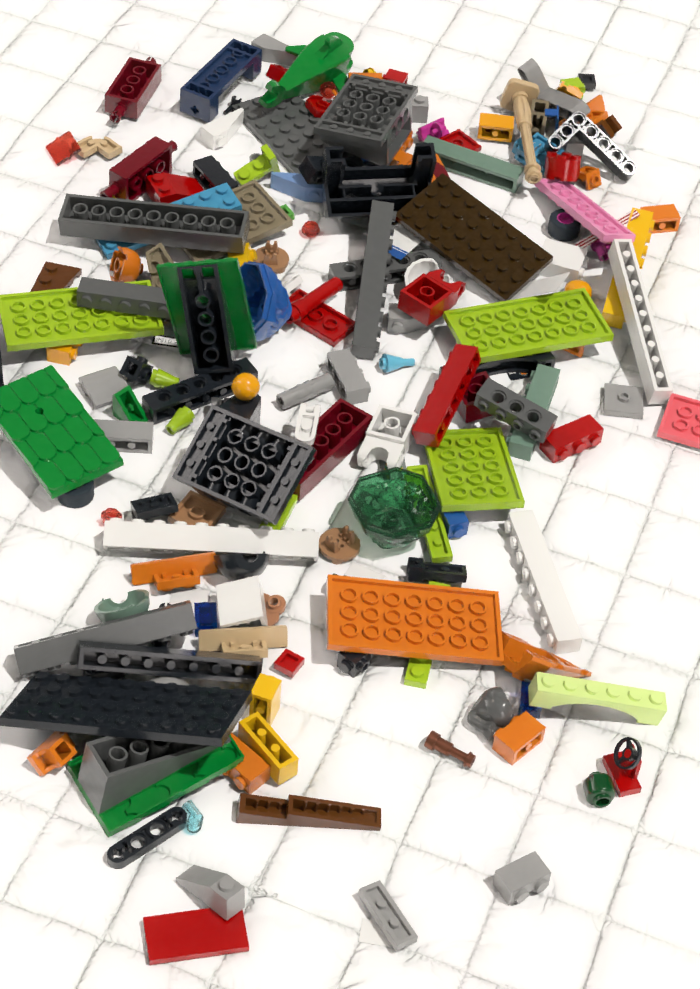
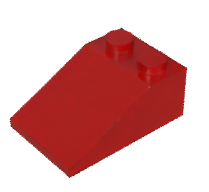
[146,172,204,203]

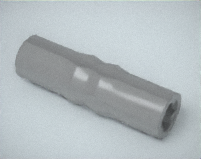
[276,373,335,410]

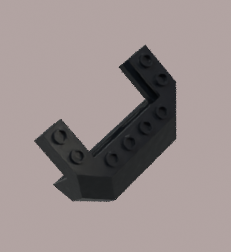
[322,142,437,218]

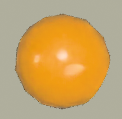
[231,373,260,401]

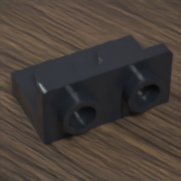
[130,492,179,520]

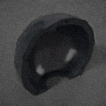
[213,551,270,581]

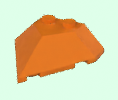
[502,631,592,681]

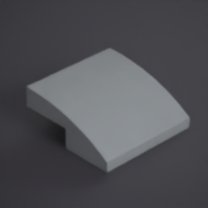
[78,366,128,409]

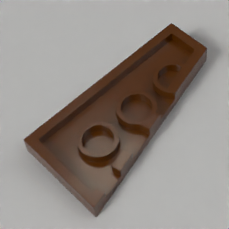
[30,261,82,292]

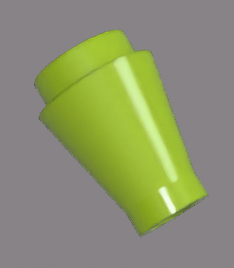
[149,369,180,388]
[165,406,195,435]

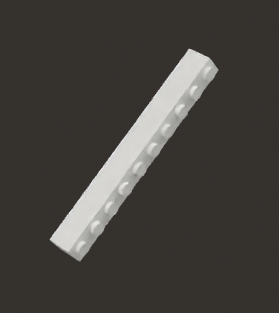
[608,239,673,405]
[103,518,319,562]

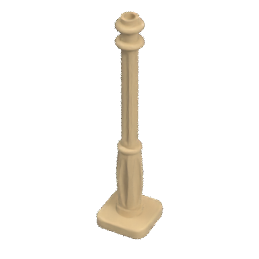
[499,78,542,184]

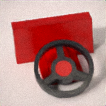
[602,737,642,798]

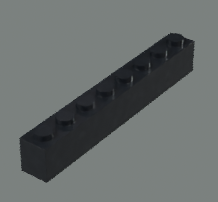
[77,640,263,684]

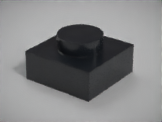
[577,73,596,90]

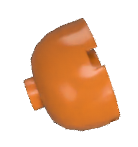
[110,246,143,282]

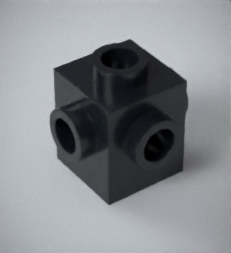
[119,355,154,385]

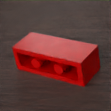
[539,414,604,463]

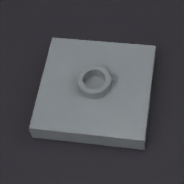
[603,383,644,419]

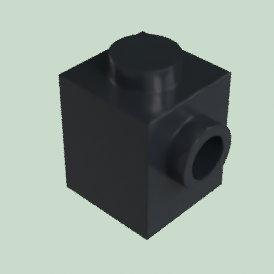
[337,651,372,678]

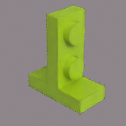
[233,144,280,186]

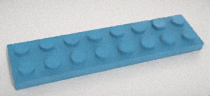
[95,182,242,260]

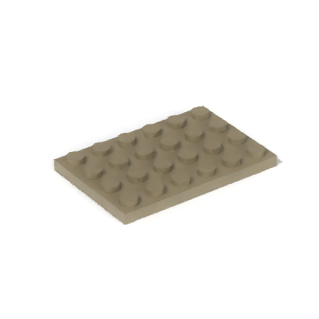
[181,180,293,261]

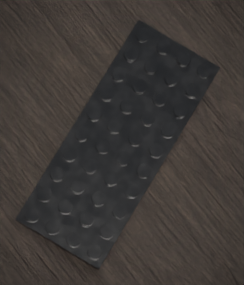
[0,672,252,747]

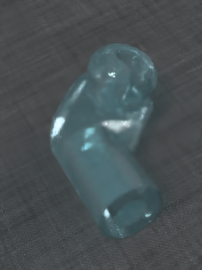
[182,800,204,833]

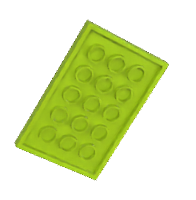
[424,427,525,512]

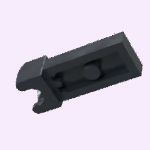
[406,557,467,584]

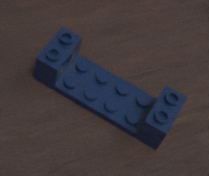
[180,38,262,122]

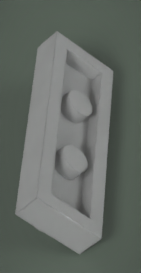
[358,880,418,951]

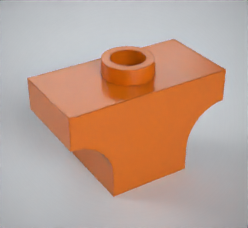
[27,731,77,776]

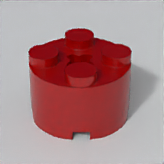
[544,151,581,182]

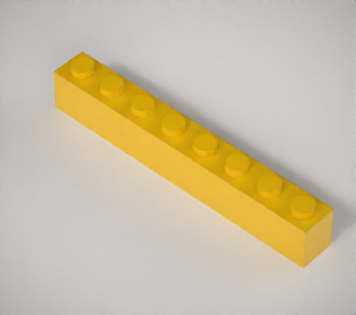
[602,207,655,329]

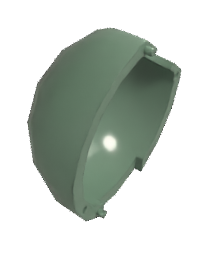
[94,589,150,622]

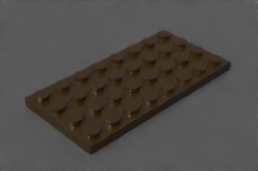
[396,173,554,301]

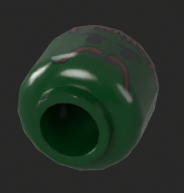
[583,771,615,808]

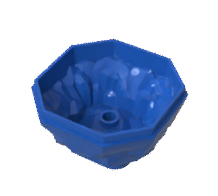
[240,261,292,342]

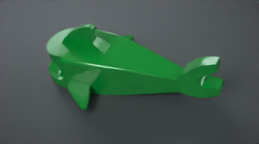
[258,32,354,108]

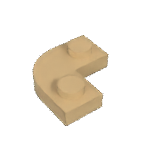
[72,136,123,160]

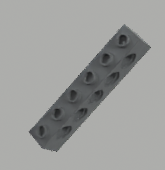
[328,249,442,292]

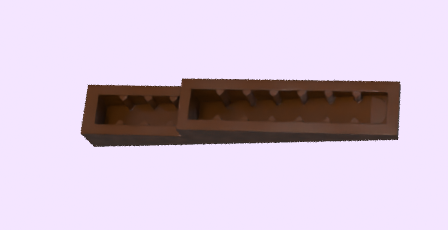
[236,793,381,831]

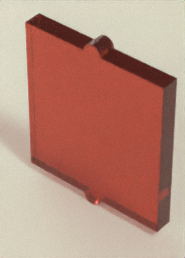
[45,131,82,166]

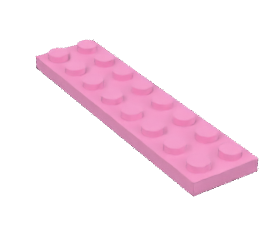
[534,178,636,244]

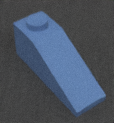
[270,172,323,203]

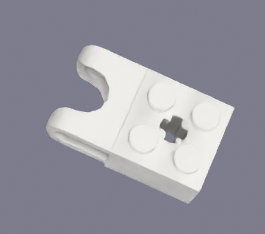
[357,404,418,475]

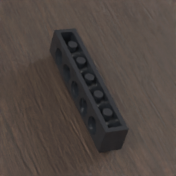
[142,357,258,425]

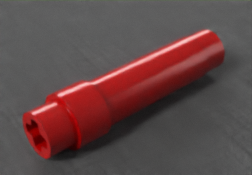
[286,277,343,324]

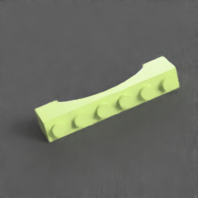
[528,672,667,726]

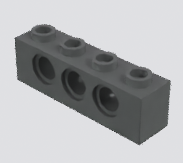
[474,378,558,443]

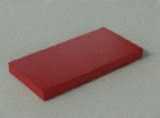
[289,289,355,347]
[143,908,249,965]

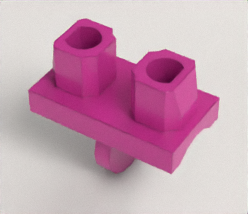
[416,117,449,142]

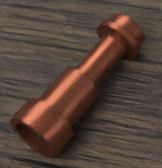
[424,730,476,768]

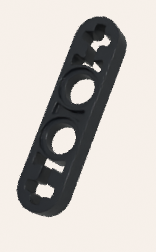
[107,807,187,869]

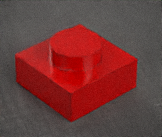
[274,648,305,678]

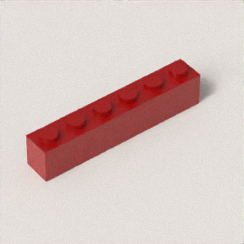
[412,344,481,448]

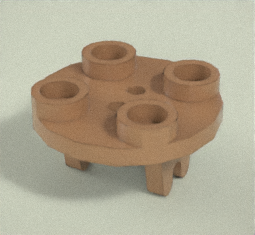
[255,240,289,274]
[319,525,361,565]

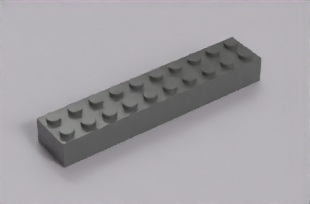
[58,193,250,254]

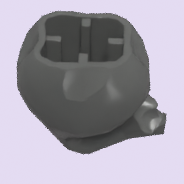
[467,687,514,740]

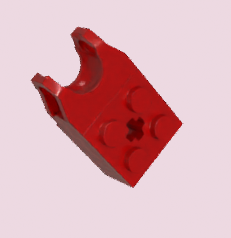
[397,269,466,326]

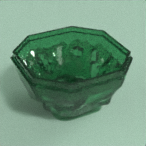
[347,467,442,549]

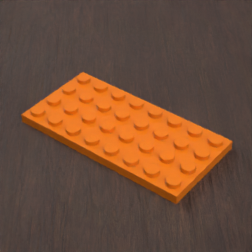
[326,574,504,666]

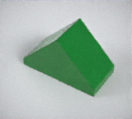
[112,385,149,422]

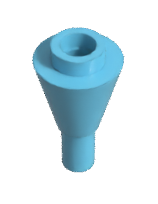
[379,354,415,373]

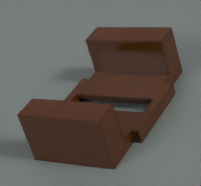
[589,114,622,145]

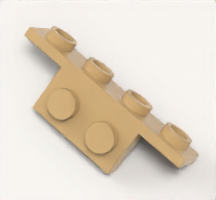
[198,625,288,659]

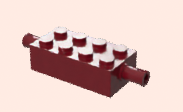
[105,57,161,123]
[100,136,178,200]

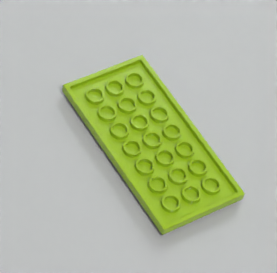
[0,280,164,352]
[443,288,614,363]

